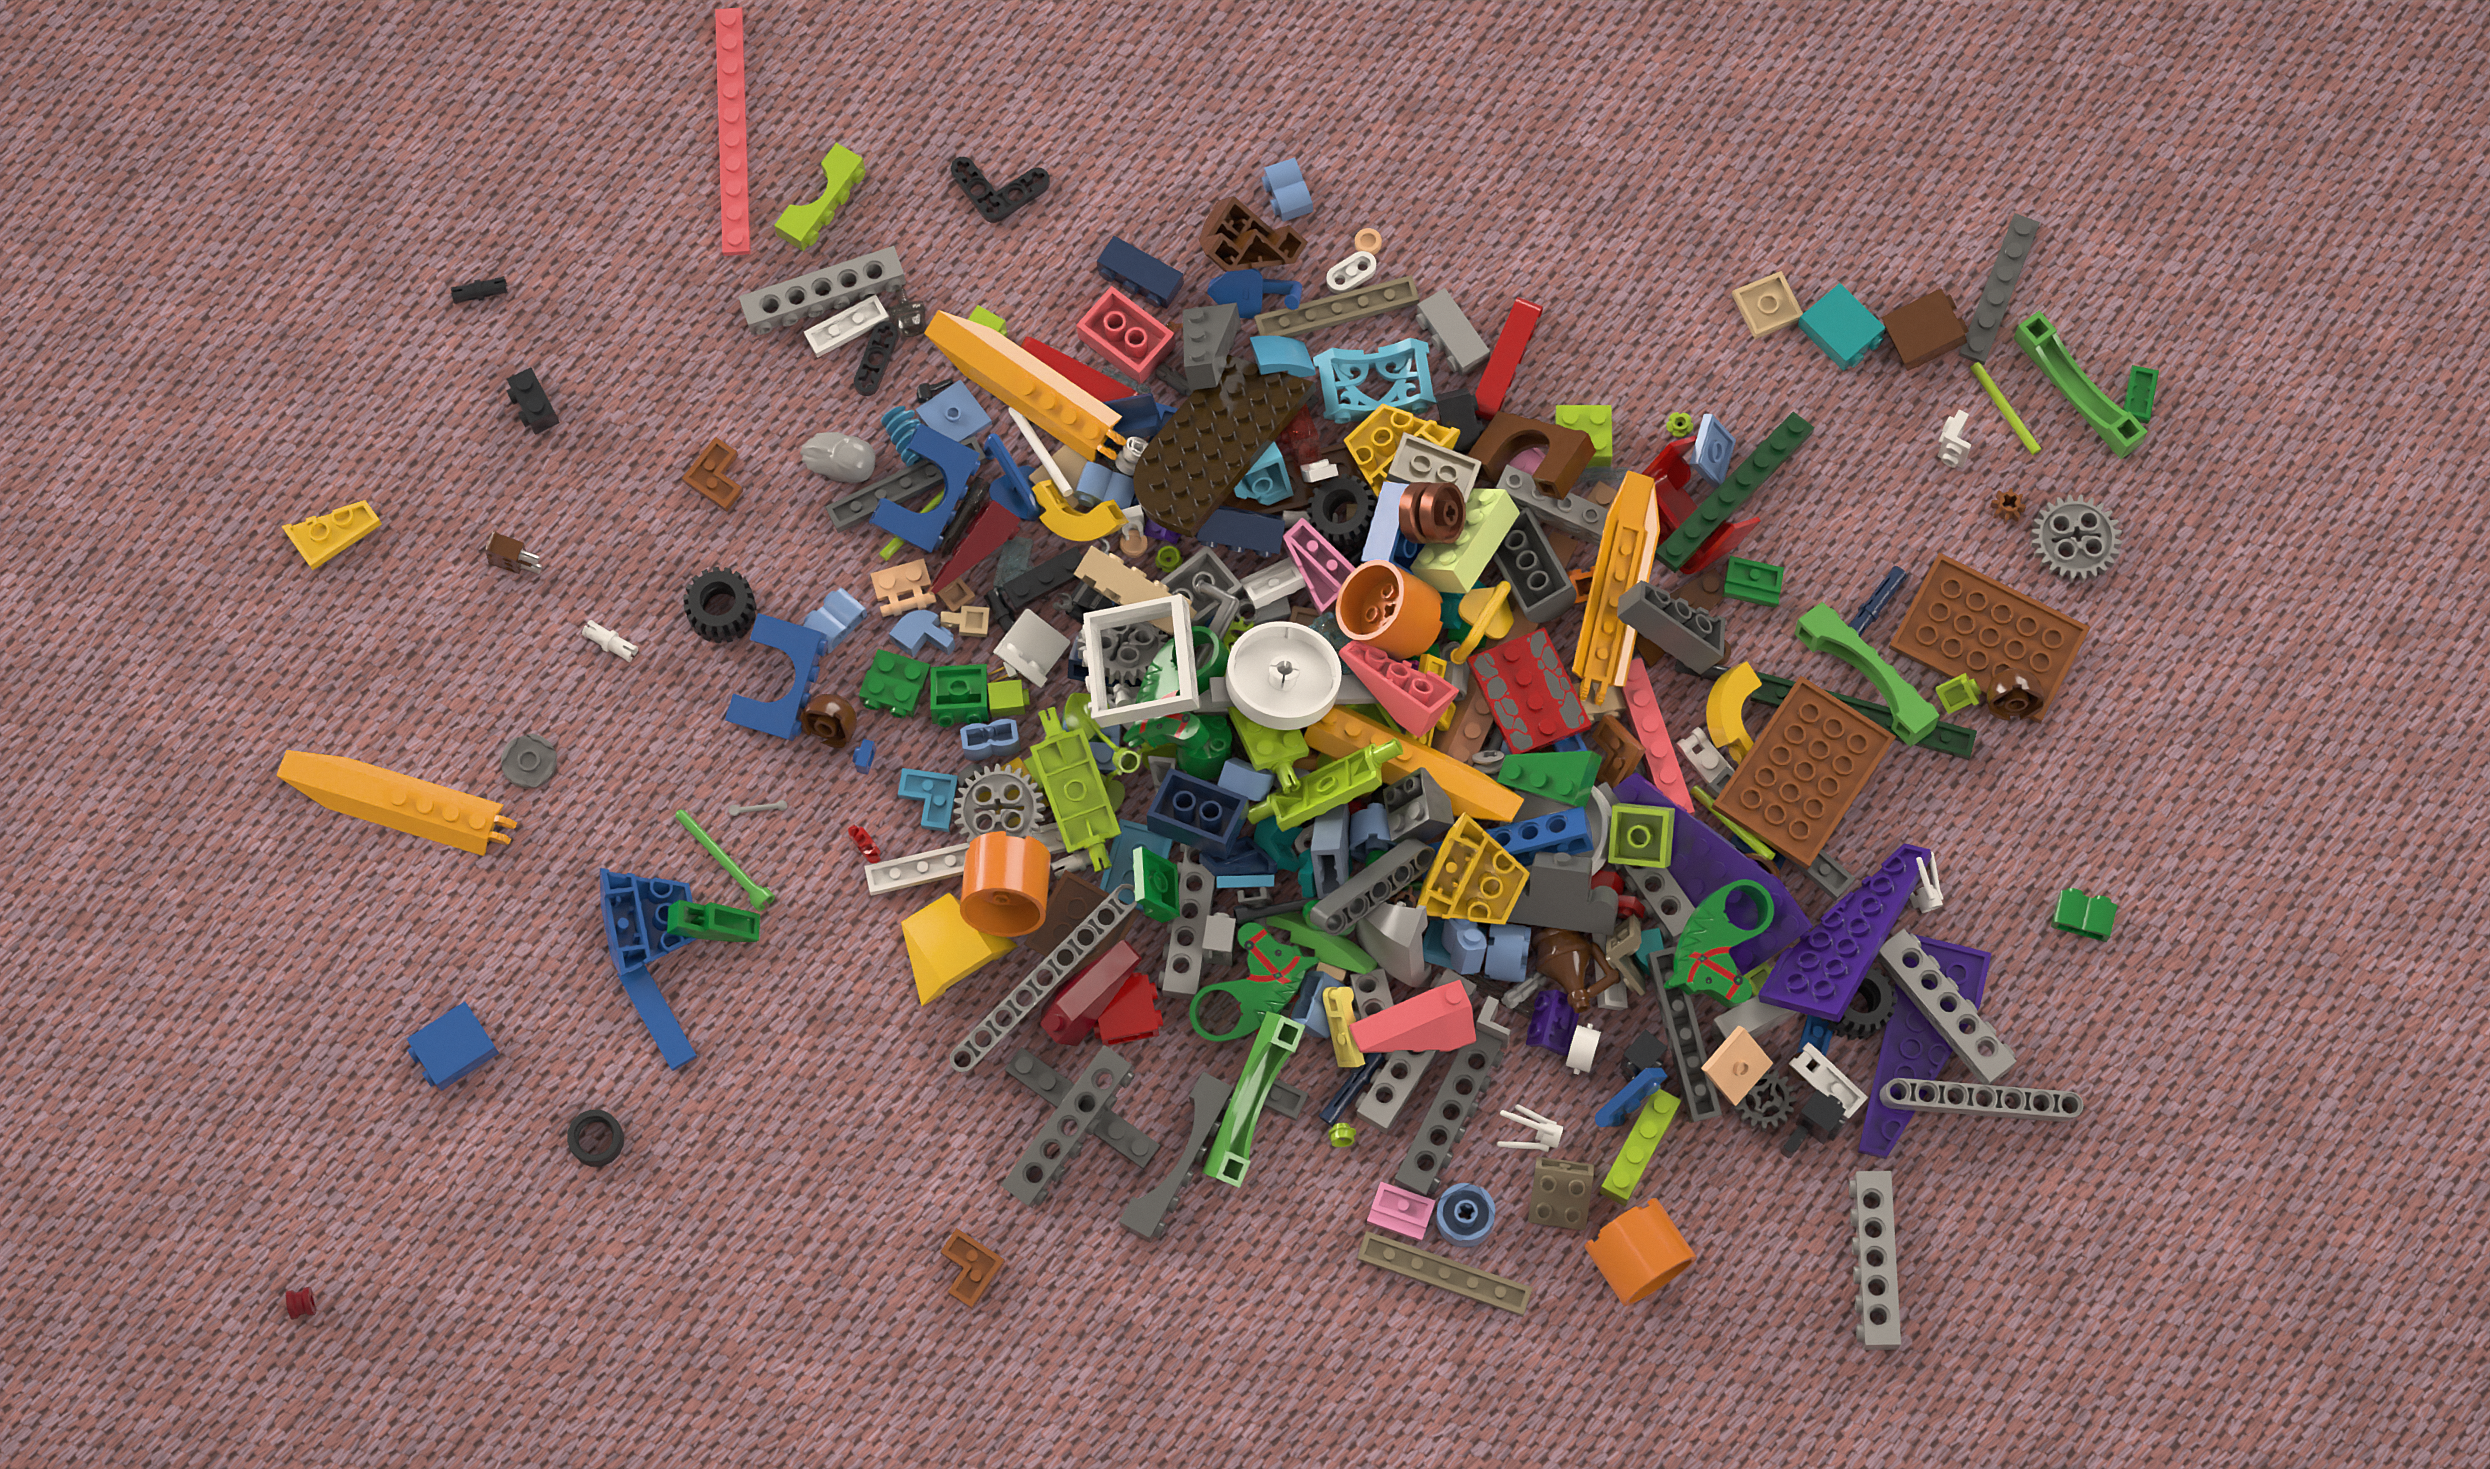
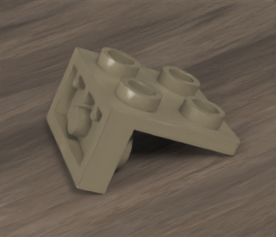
[1605,914,1646,996]
[1528,1156,1594,1230]

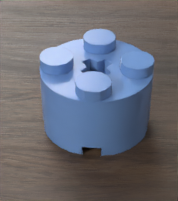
[1349,803,1400,863]
[1484,923,1531,983]
[1436,1183,1495,1247]

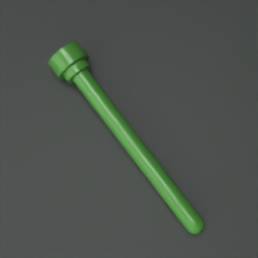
[675,809,775,912]

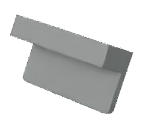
[1476,996,1511,1049]

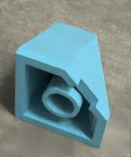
[1234,441,1294,505]

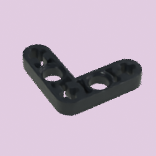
[951,157,1050,223]

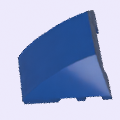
[600,868,697,977]

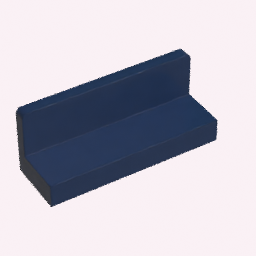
[1102,393,1161,445]

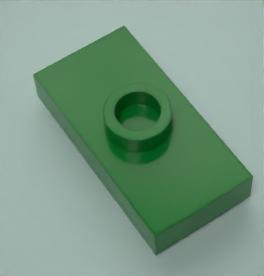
[2123,365,2159,424]

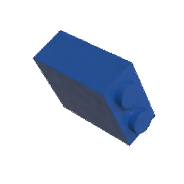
[407,1001,499,1091]

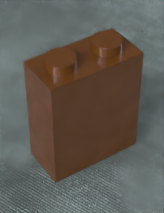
[1881,288,1969,371]

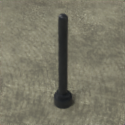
[1233,896,1322,929]

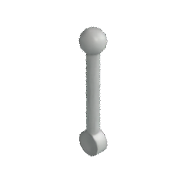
[729,800,788,816]

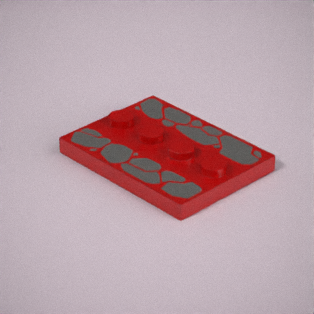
[1467,628,1592,754]

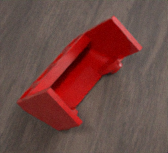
[1641,435,1761,575]

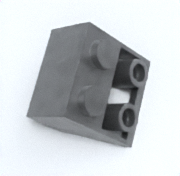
[1383,767,1454,843]

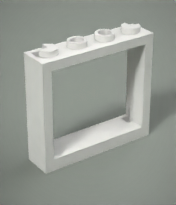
[1081,594,1200,728]

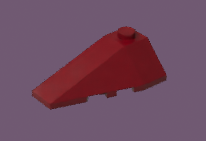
[927,500,1021,595]
[1040,940,1142,1046]

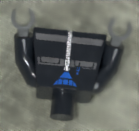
[1053,538,1121,625]

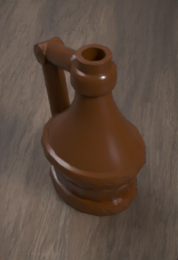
[1531,927,1621,1013]

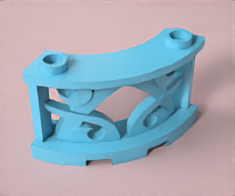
[1313,338,1436,424]

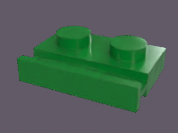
[1722,556,1784,608]

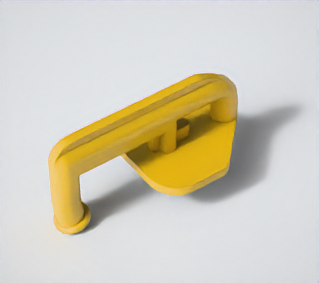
[1450,581,1514,665]

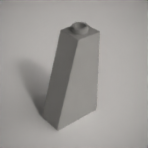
[1710,995,1797,1047]

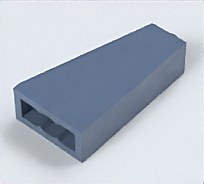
[1311,803,1350,899]

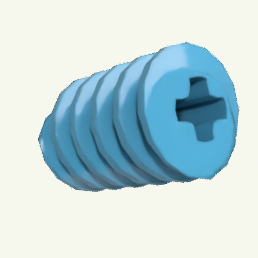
[881,406,924,467]

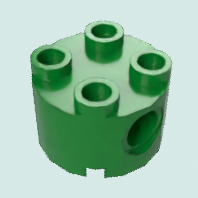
[1176,714,1232,780]

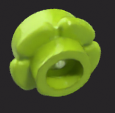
[1666,412,1694,438]
[1155,546,1183,573]
[1328,1123,1356,1148]

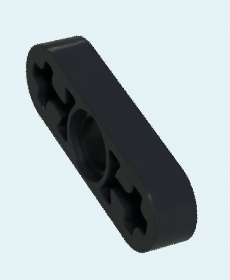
[854,322,899,396]

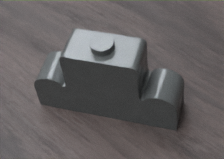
[1507,851,1619,935]

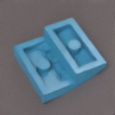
[1250,336,1316,378]
[1217,874,1274,888]

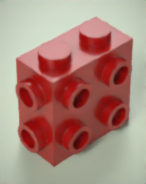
[1093,973,1164,1046]

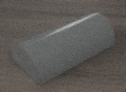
[1493,506,1577,623]

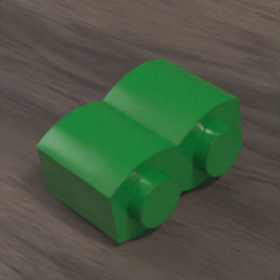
[2051,888,2117,942]

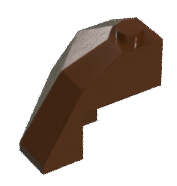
[1199,196,1308,272]

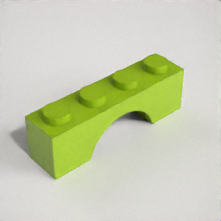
[774,142,866,251]
[1600,1089,1681,1207]

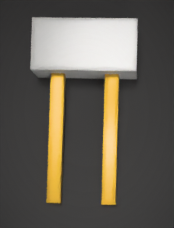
[988,662,1018,683]

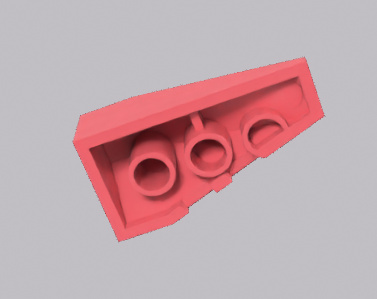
[1338,639,1459,738]
[1349,980,1476,1053]

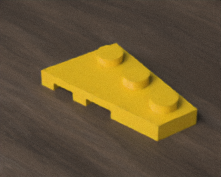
[282,500,382,570]

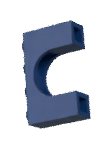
[869,423,981,553]
[725,613,828,741]

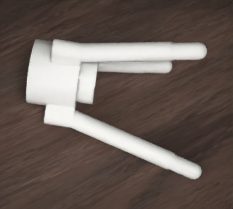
[1909,852,1943,913]
[1497,1104,1563,1152]

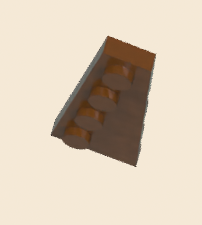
[1634,568,1725,669]

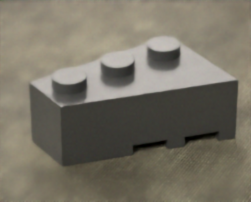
[1183,303,1241,390]

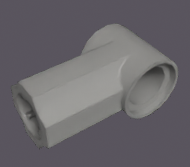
[1235,596,1291,628]
[1440,641,1474,702]

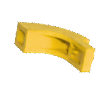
[1032,479,1129,541]
[1706,661,1762,765]

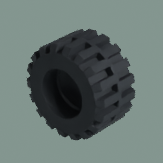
[1307,474,1378,550]
[683,567,757,643]
[1821,964,1897,1040]

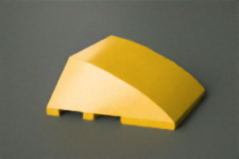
[1344,403,1460,498]
[1416,812,1530,925]
[901,893,1018,1007]

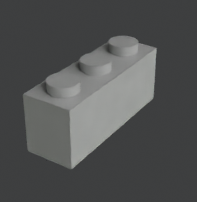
[1416,288,1490,377]

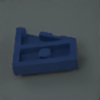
[1199,835,1278,877]

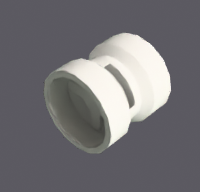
[1115,437,1148,475]

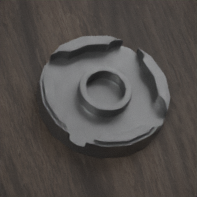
[501,734,557,789]

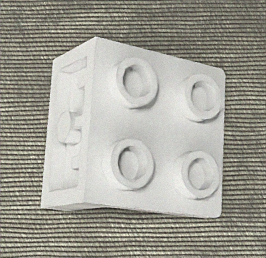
[993,609,1070,688]

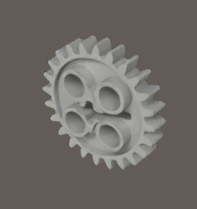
[2030,495,2122,583]
[1077,621,1168,685]
[953,764,1046,845]

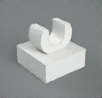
[1118,505,1145,541]

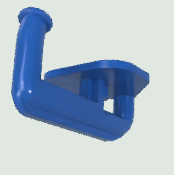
[1207,269,1303,319]
[982,433,1042,522]

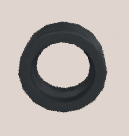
[567,1110,624,1167]

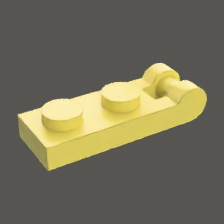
[1322,987,1365,1067]

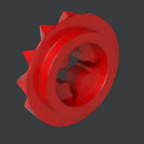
[848,824,881,864]

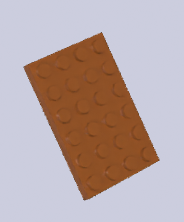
[1889,552,2091,724]
[1711,675,1896,870]

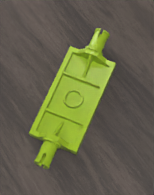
[1223,645,1309,794]
[1030,707,1122,873]
[1247,737,1403,832]

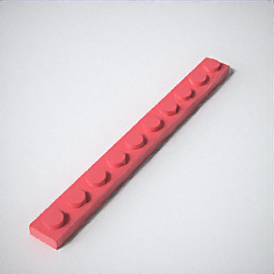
[715,8,750,256]

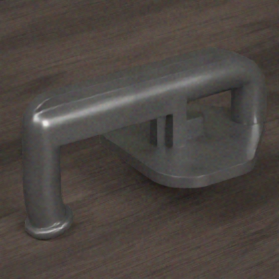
[1190,579,1240,671]

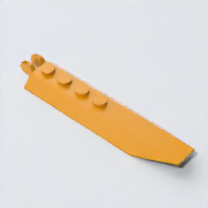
[924,310,1127,463]
[1572,470,1660,706]
[1304,704,1524,822]
[276,750,517,856]

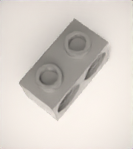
[1202,913,1237,966]
[1348,968,1394,1022]

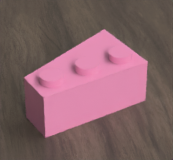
[1283,518,1356,621]

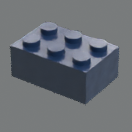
[1195,505,1286,557]
[1146,768,1249,860]

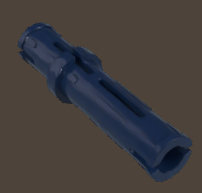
[1847,566,1908,638]
[1318,1052,1385,1127]

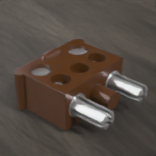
[485,531,542,574]

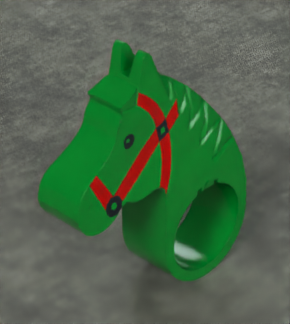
[1123,626,1229,750]
[1663,879,1774,1008]
[1189,923,1321,1042]

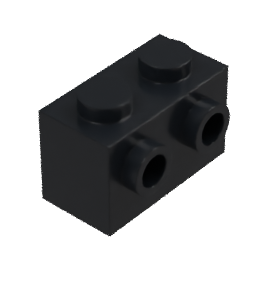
[506,367,560,435]
[1435,387,1484,452]
[1620,1029,1668,1082]
[1795,1089,1846,1145]

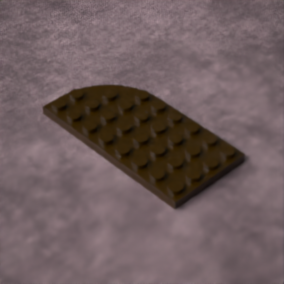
[1133,355,1316,538]

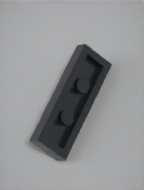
[1003,546,1083,611]

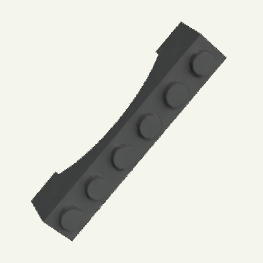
[1119,1072,1234,1243]

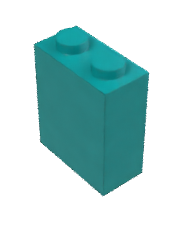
[1798,283,1886,371]

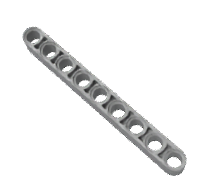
[950,884,1138,1072]

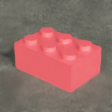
[1076,286,1176,386]

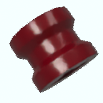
[286,1286,316,1320]

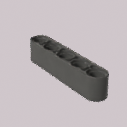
[1310,837,1436,936]

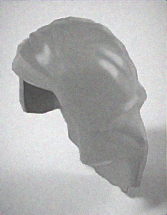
[800,432,875,483]

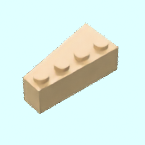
[1074,545,1197,637]

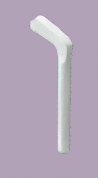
[1009,407,1073,497]

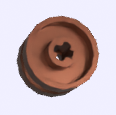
[1398,482,1466,544]

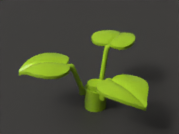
[1065,692,1177,812]

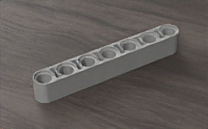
[1880,1078,2084,1122]

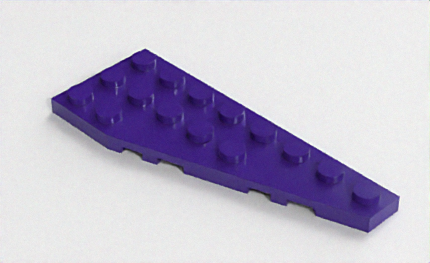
[1612,772,1813,976]
[1758,843,1932,1022]
[1858,933,1991,1159]

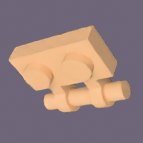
[871,558,936,617]

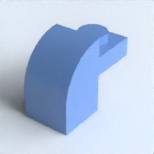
[889,610,956,657]
[1217,757,1276,801]

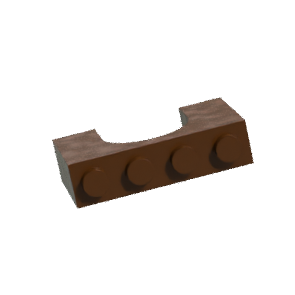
[1467,411,1596,501]

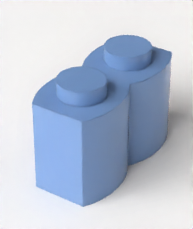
[1261,157,1313,222]
[1073,461,1135,510]
[803,588,867,654]
[960,719,1021,761]
[1441,918,1487,975]
[1291,971,1346,1038]

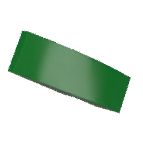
[667,899,760,942]

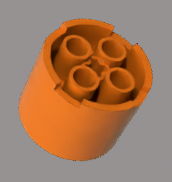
[1336,560,1443,661]
[960,831,1051,937]
[1584,1198,1697,1307]

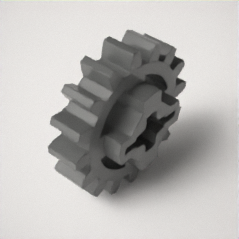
[1734,1070,1796,1132]

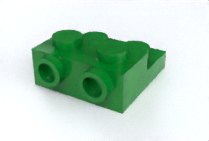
[858,649,931,719]
[931,664,989,728]
[1133,847,1180,923]

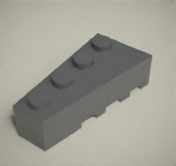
[1617,580,1726,675]

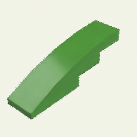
[1266,912,1378,975]

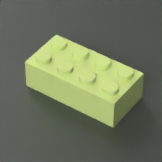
[1410,488,1520,594]

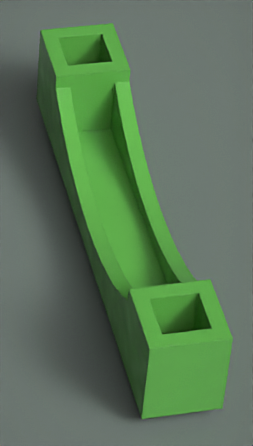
[2014,311,2148,460]
[1794,602,1940,748]
[1202,1011,1305,1188]

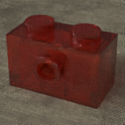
[1280,403,1323,467]

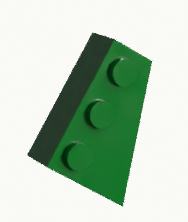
[1497,751,1603,810]

